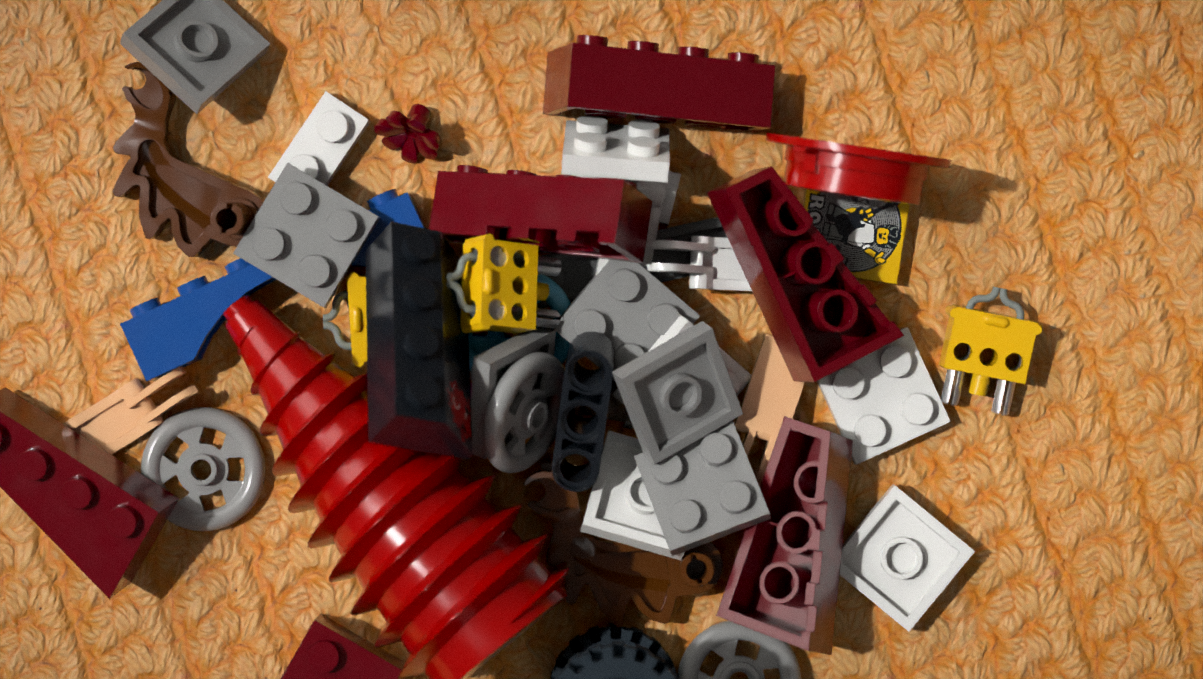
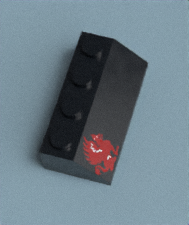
[365,221,473,460]

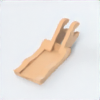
[734,333,805,487]
[63,366,198,455]

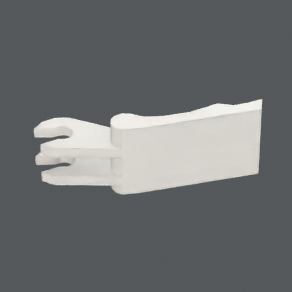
[647,236,752,291]

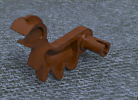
[112,62,265,257]
[523,462,723,628]

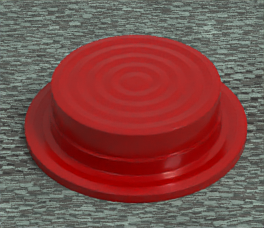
[765,133,952,205]

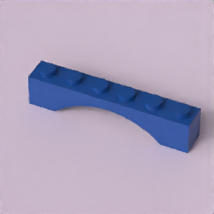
[120,189,426,381]

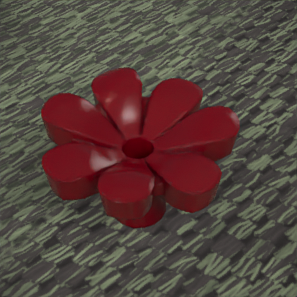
[374,104,441,163]

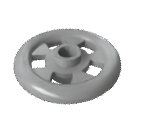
[483,352,565,473]
[141,407,266,531]
[677,621,801,679]

